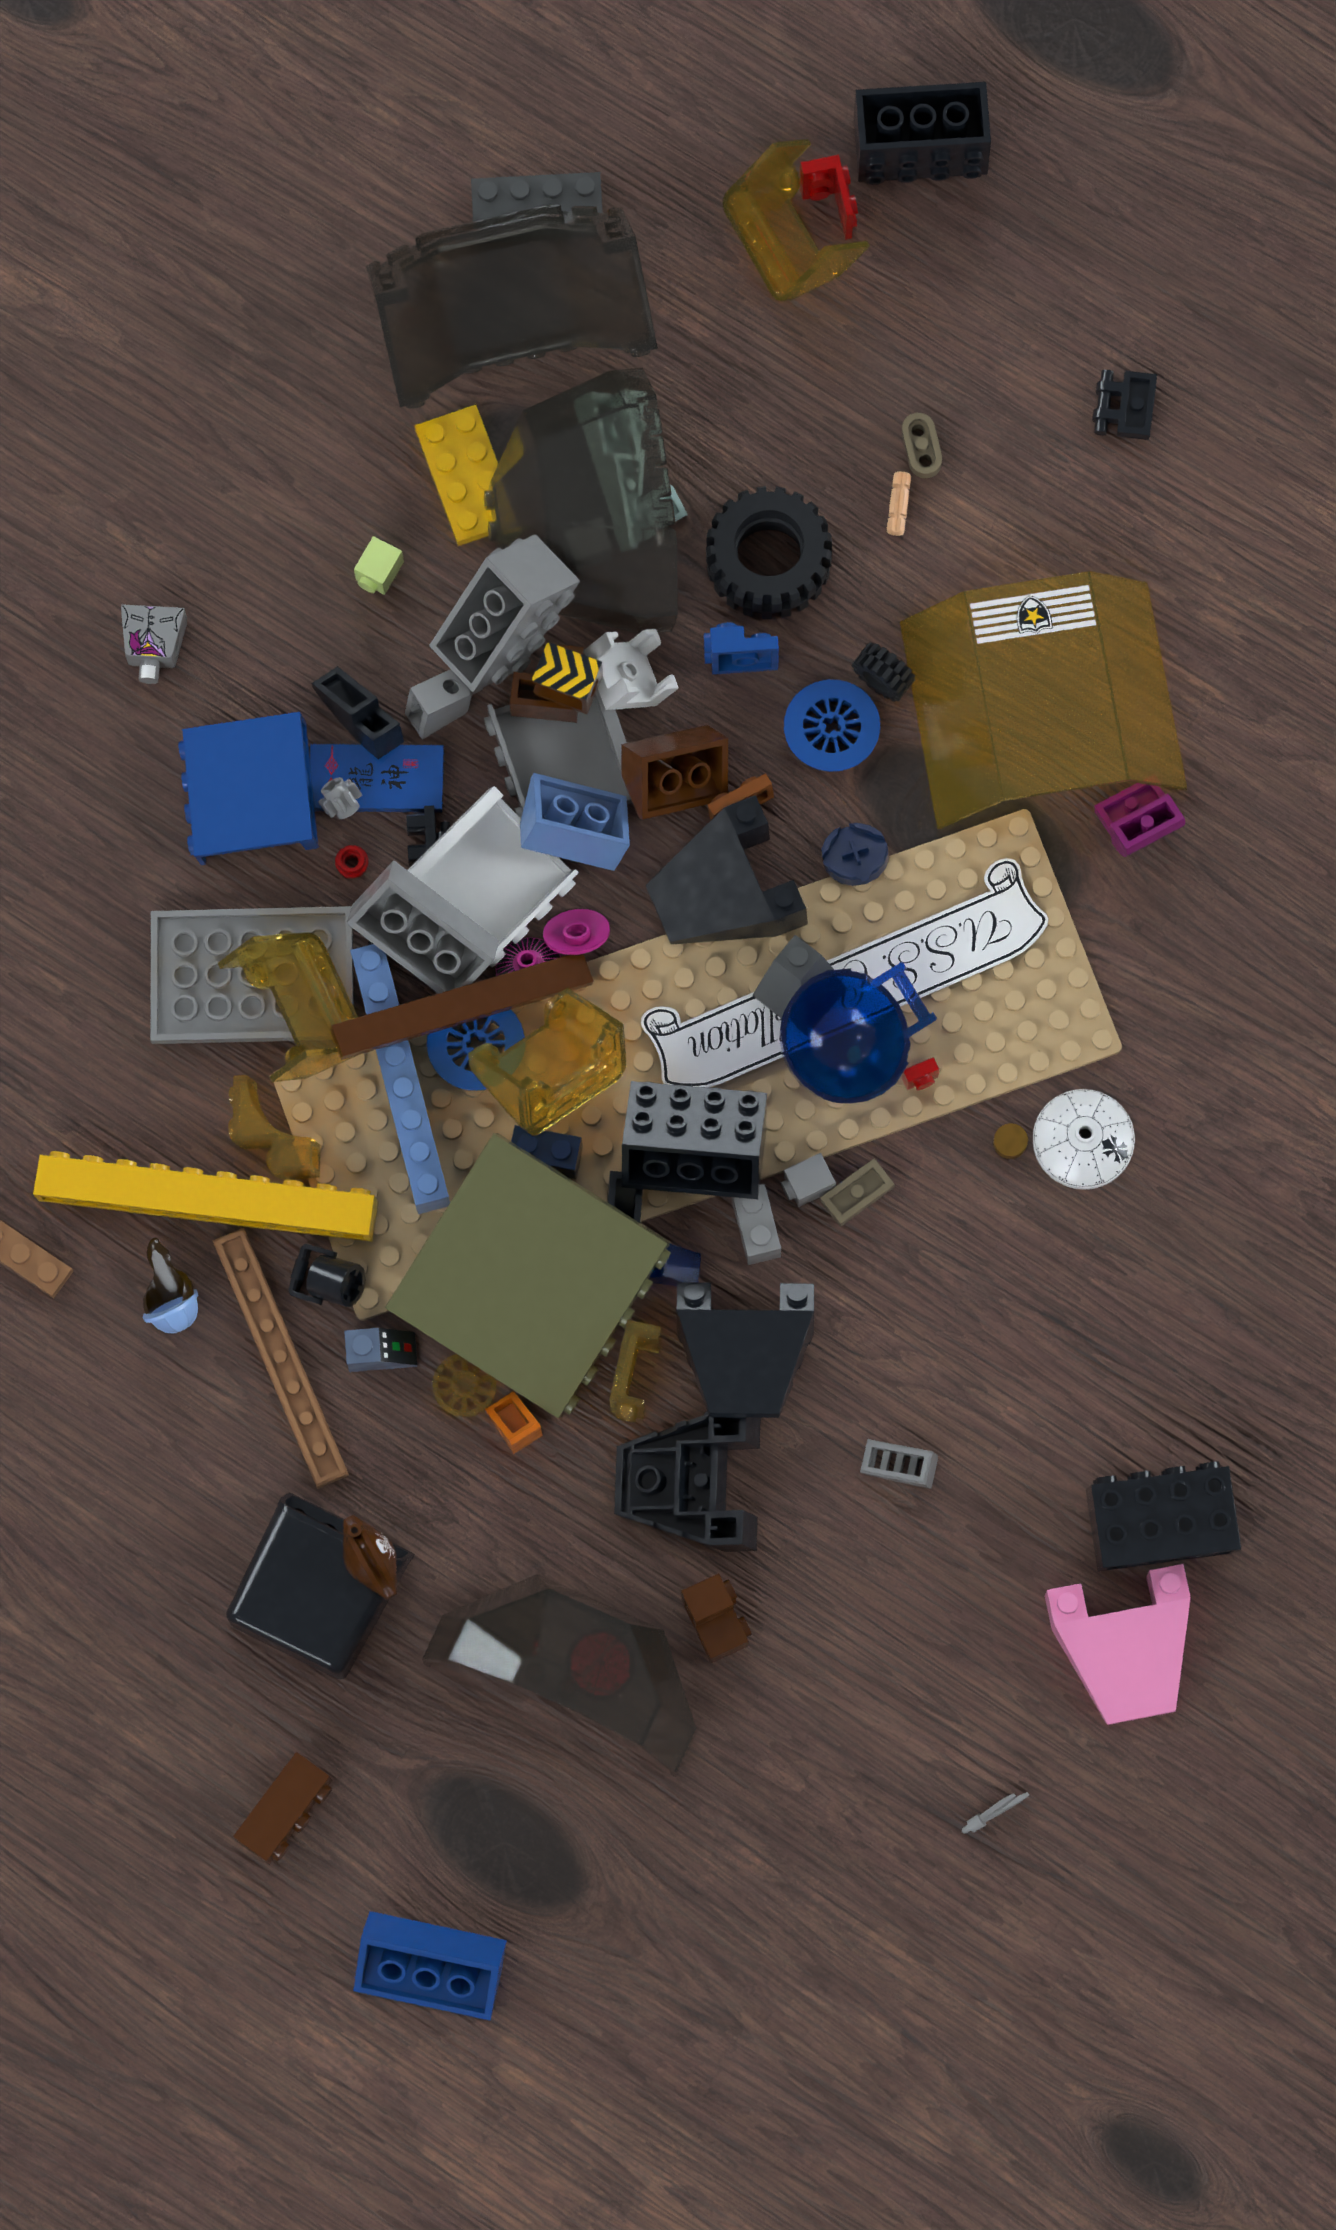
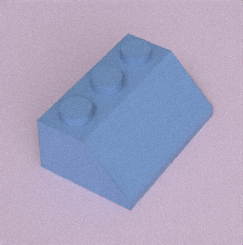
[520,773,630,871]

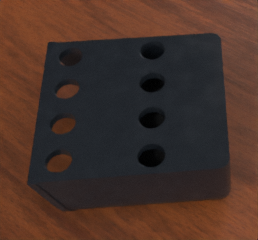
[226,1492,415,1680]

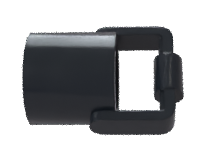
[288,1244,366,1307]

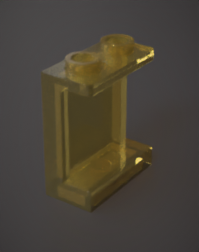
[609,1320,662,1422]

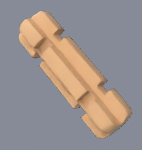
[887,471,911,536]

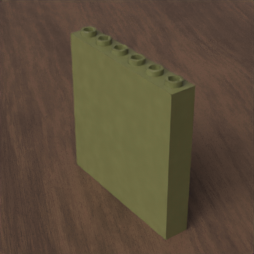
[385,1133,671,1418]

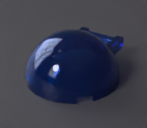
[779,961,937,1104]

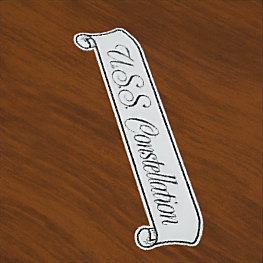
[641,858,1048,1088]

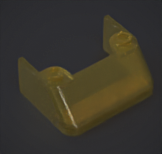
[723,139,870,301]
[218,932,358,1082]

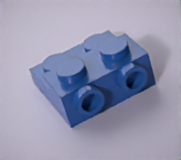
[704,622,779,675]

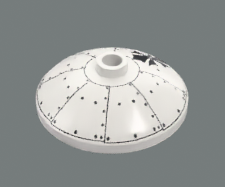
[1033,1089,1135,1190]

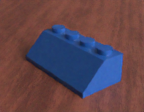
[353,1911,507,2021]

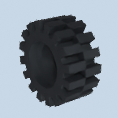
[852,642,915,702]

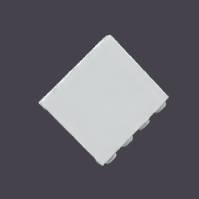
[407,786,579,967]

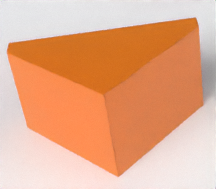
[485,1391,543,1454]

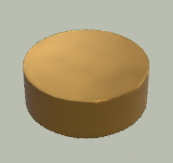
[993,1123,1028,1159]

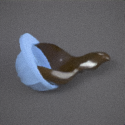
[142,1238,198,1333]

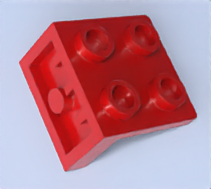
[800,154,858,240]

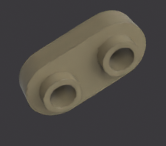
[902,413,942,478]

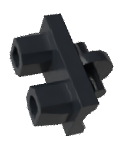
[406,805,451,866]

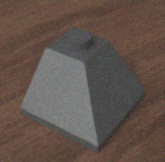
[753,935,848,1037]

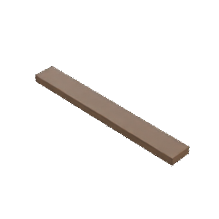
[213,1228,349,1489]

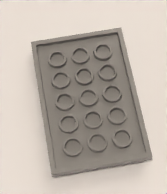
[150,906,354,1044]

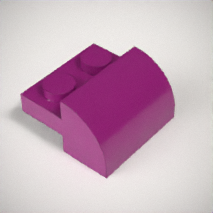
[1094,775,1185,857]

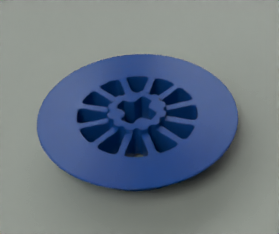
[784,679,880,772]
[427,1009,525,1091]

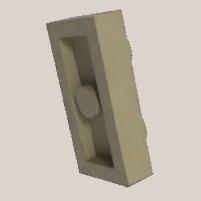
[820,1158,895,1227]

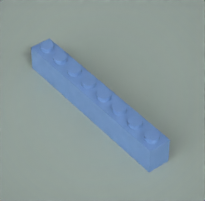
[350,944,450,1214]

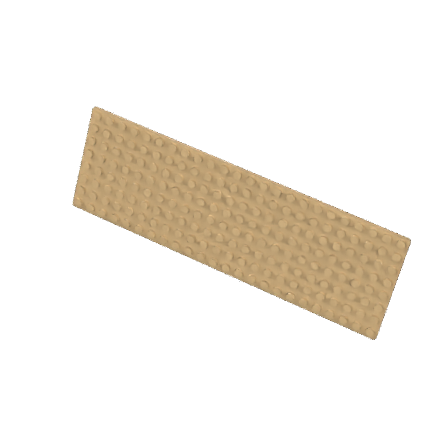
[272,809,1122,1321]

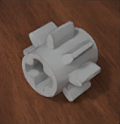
[318,777,362,819]

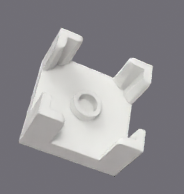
[584,629,678,710]

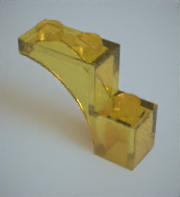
[228,1075,320,1180]

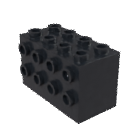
[854,82,991,185]
[622,1081,767,1199]
[1086,1461,1241,1572]

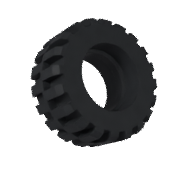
[706,486,832,619]

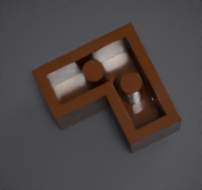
[510,644,584,723]
[681,1573,752,1663]

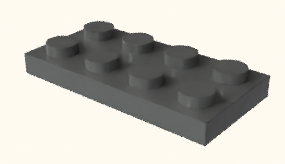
[471,172,604,244]

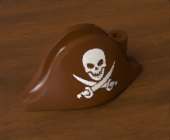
[343,1514,397,1600]

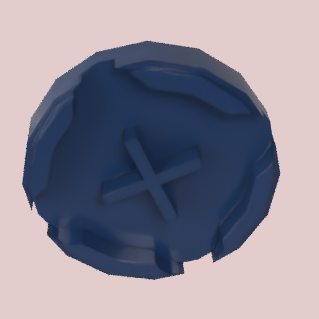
[822,823,889,886]

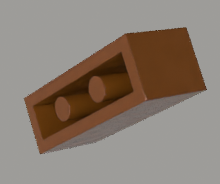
[233,1752,332,1865]

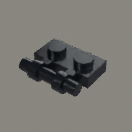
[1092,370,1157,440]

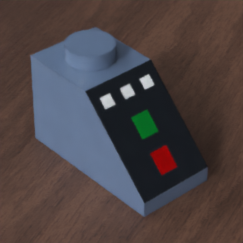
[344,1328,418,1372]

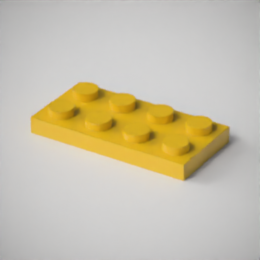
[414,404,520,546]

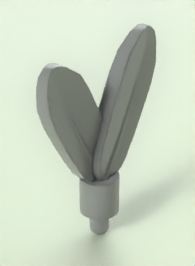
[962,1792,1029,1834]

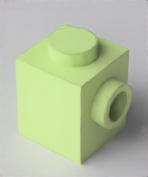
[354,536,404,595]

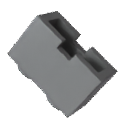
[732,1184,781,1265]

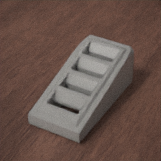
[860,1439,938,1489]

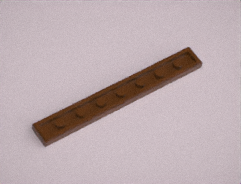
[330,954,594,1060]

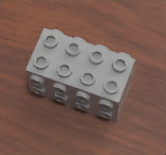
[429,534,580,692]

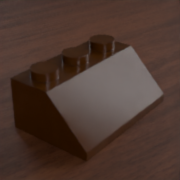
[621,725,728,820]

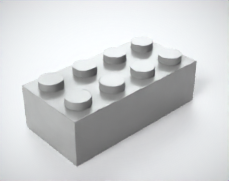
[347,860,499,993]

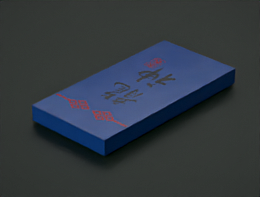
[310,744,444,812]

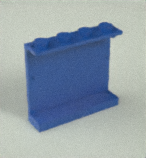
[178,712,319,865]

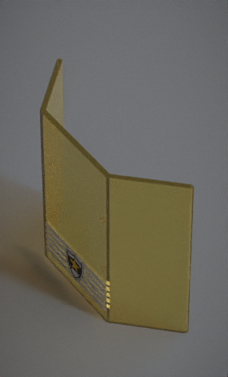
[900,571,1187,829]

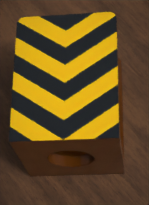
[532,643,603,714]

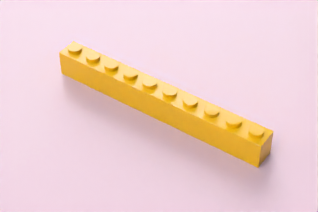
[33,1151,378,1242]

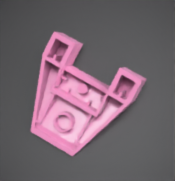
[1045,1564,1191,1725]

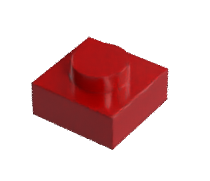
[902,1057,939,1091]

